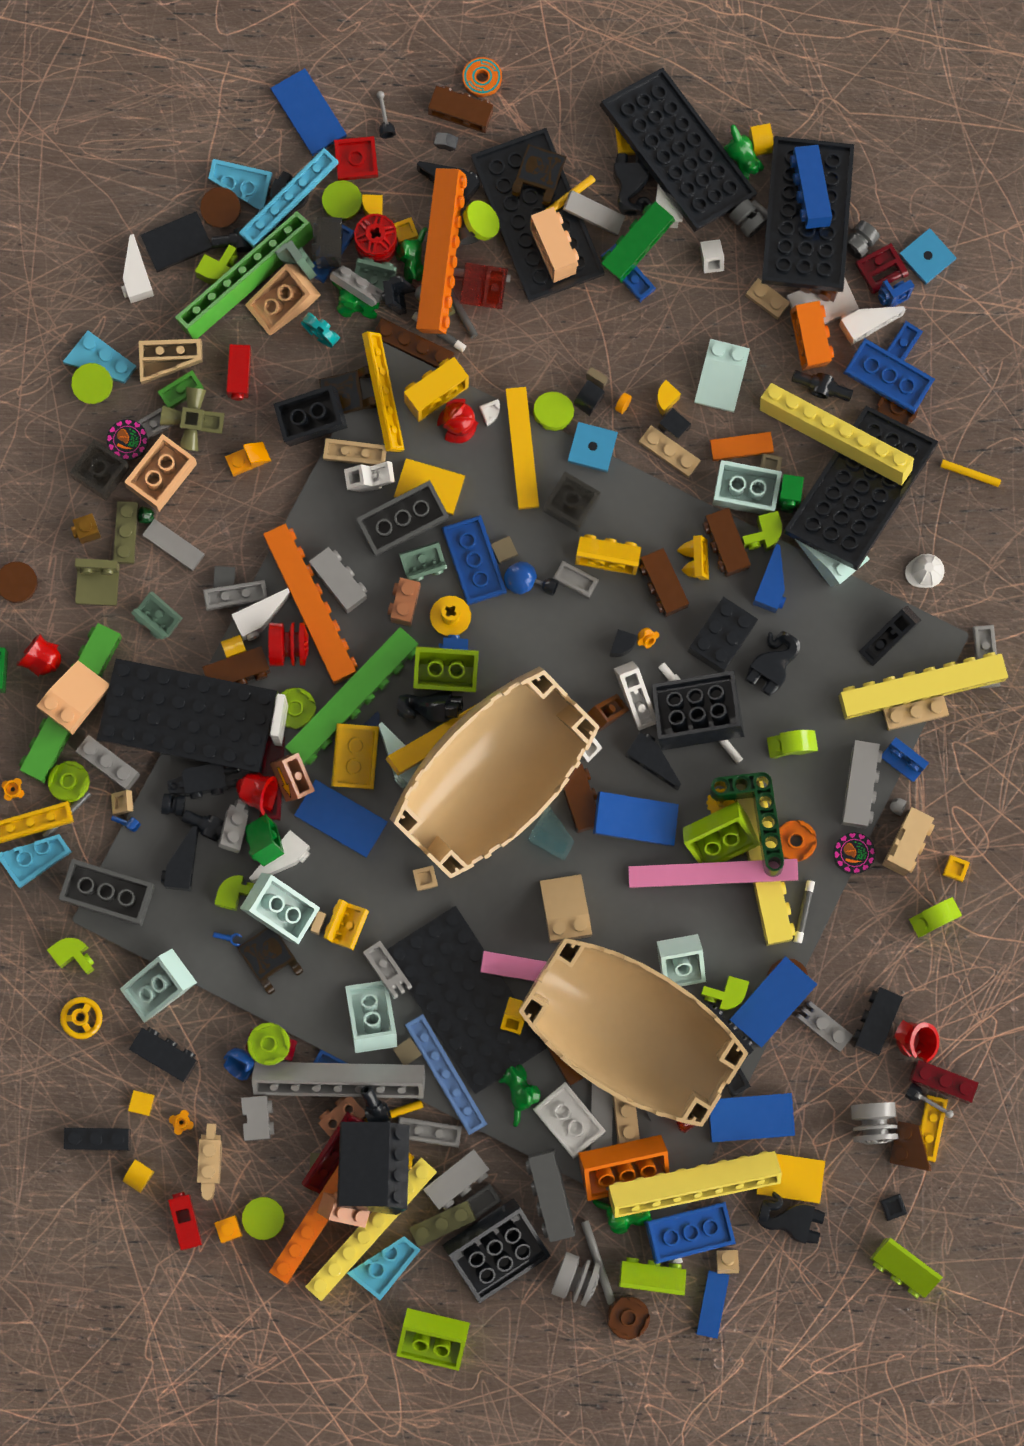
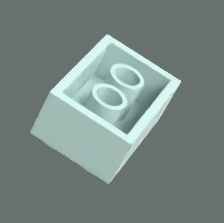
[712,460,782,515]
[240,873,320,944]

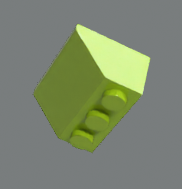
[413,647,479,692]
[683,801,760,863]
[870,1238,943,1299]
[618,1257,686,1296]
[396,1308,470,1371]

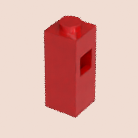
[227,344,251,401]
[168,1192,203,1251]

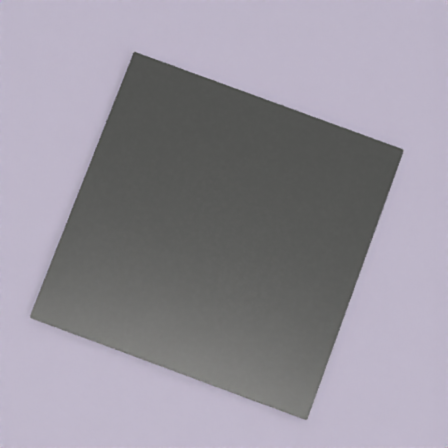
[73,343,968,1220]

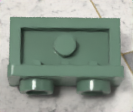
[275,240,317,280]
[354,257,397,291]
[399,541,447,581]
[131,592,183,640]

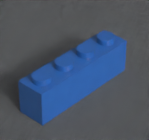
[790,145,832,229]

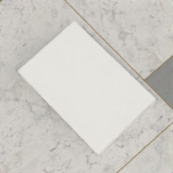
[787,278,859,324]
[270,694,289,746]
[533,1082,606,1159]

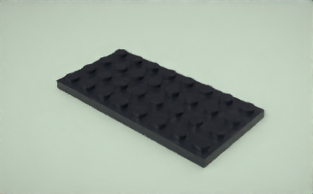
[600,68,758,232]
[471,128,605,303]
[761,136,855,292]
[784,406,938,571]
[97,658,279,774]
[387,906,547,1094]

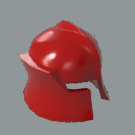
[437,398,479,443]
[16,633,61,677]
[236,773,278,815]
[894,1020,940,1063]

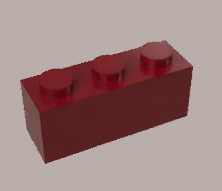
[909,1060,979,1104]

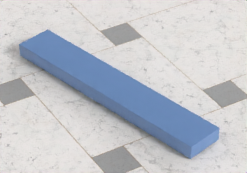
[405,1014,487,1135]

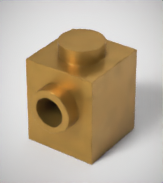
[71,513,101,544]

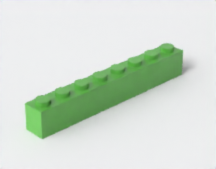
[175,211,316,339]
[19,623,122,784]
[285,627,419,767]

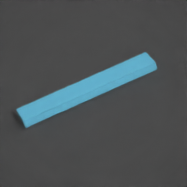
[239,148,339,248]

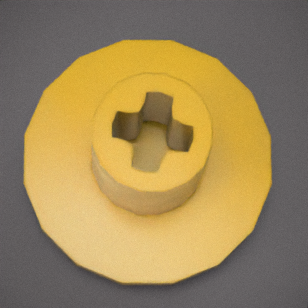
[430,596,471,636]

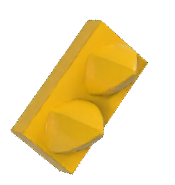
[677,535,709,580]

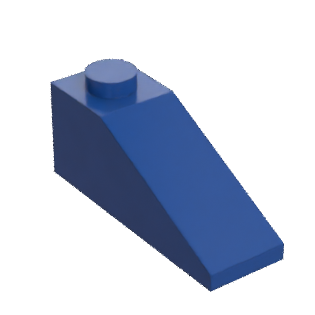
[753,544,786,613]

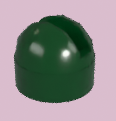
[138,506,155,524]

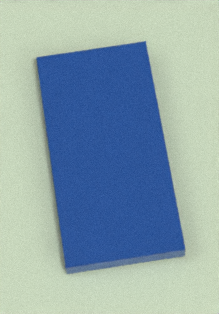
[271,68,347,156]
[843,338,935,415]
[442,515,507,606]
[294,779,388,858]
[593,792,679,846]
[729,956,818,1048]
[709,1093,795,1142]
[644,1202,736,1264]

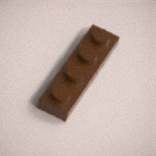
[374,318,455,368]

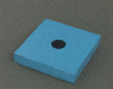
[899,228,956,285]
[568,422,618,472]

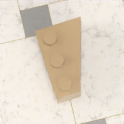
[139,339,203,385]
[882,807,935,876]

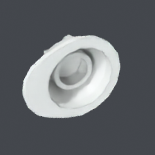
[905,554,944,588]

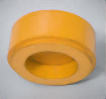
[615,393,632,414]

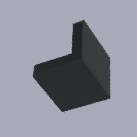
[658,408,691,439]

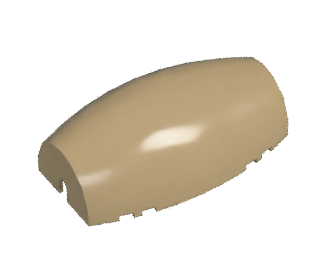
[390,667,599,878]
[519,938,748,1127]

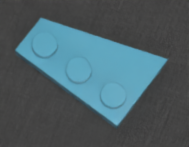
[208,159,273,210]
[63,331,137,384]
[0,834,72,888]
[347,1236,421,1300]

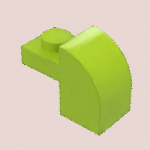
[195,244,238,285]
[741,511,782,552]
[767,730,818,759]
[215,875,255,911]
[909,897,962,938]
[47,938,95,975]
[700,976,749,1011]

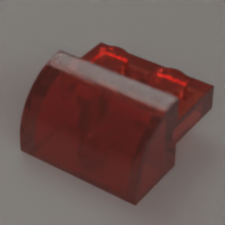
[459,263,508,310]

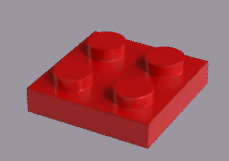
[334,136,378,181]

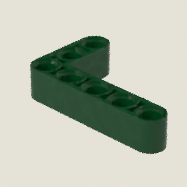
[710,772,784,877]

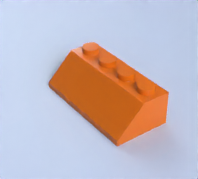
[578,1135,670,1201]

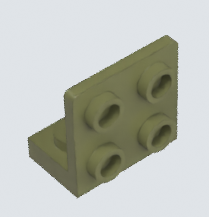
[75,558,120,606]

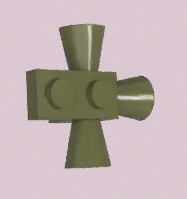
[160,387,225,452]

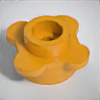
[637,628,659,649]
[1,778,25,801]
[169,1110,194,1135]

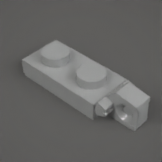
[218,796,248,854]

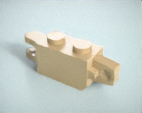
[197,1123,222,1201]

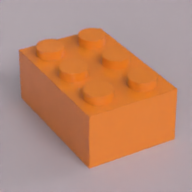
[790,300,834,371]

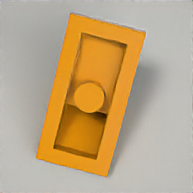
[225,442,271,477]

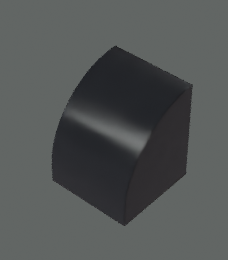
[573,380,605,416]
[610,629,638,657]

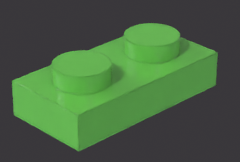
[158,371,204,408]

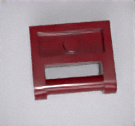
[855,243,909,294]

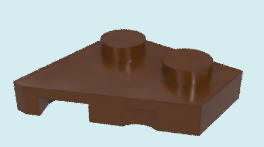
[890,1121,931,1172]

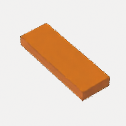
[710,432,774,461]

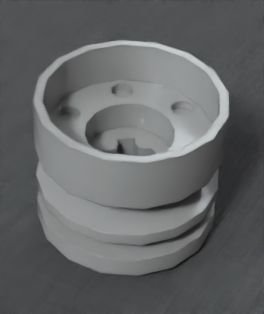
[851,1102,898,1145]
[551,1252,601,1307]

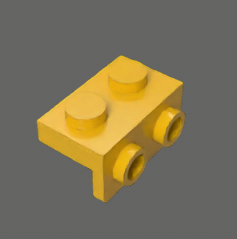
[324,899,369,950]

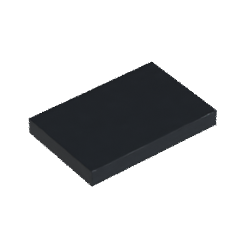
[140,211,213,273]

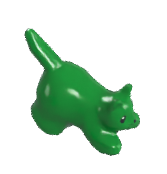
[724,124,764,180]
[395,227,428,284]
[332,281,380,319]
[498,1064,541,1127]
[592,1200,652,1234]

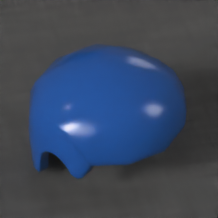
[504,561,537,595]
[224,1048,254,1081]

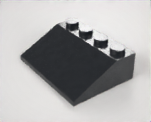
[652,670,745,750]
[337,1122,410,1215]
[442,1198,551,1304]

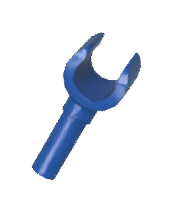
[111,816,141,832]
[213,932,242,947]

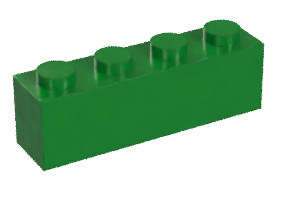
[601,201,675,283]

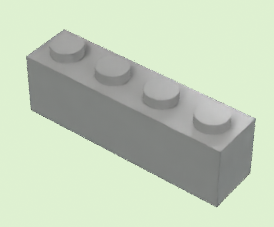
[841,740,883,829]

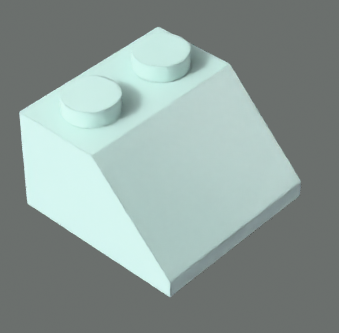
[656,934,706,987]

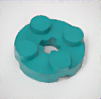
[301,312,340,348]

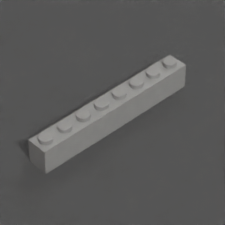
[252,1062,425,1099]

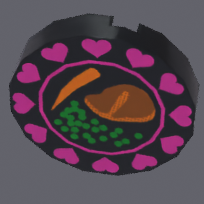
[107,419,148,461]
[833,832,876,875]

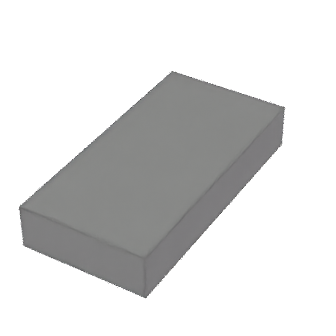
[553,561,599,599]

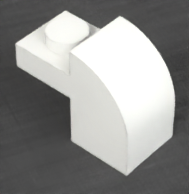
[344,461,395,492]

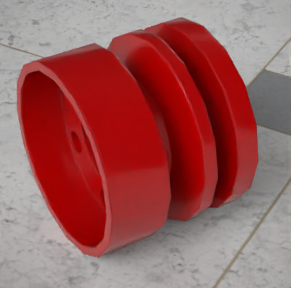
[354,213,397,264]
[268,622,309,667]

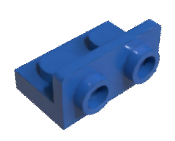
[878,279,915,307]
[882,737,929,782]

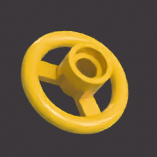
[60,997,102,1039]

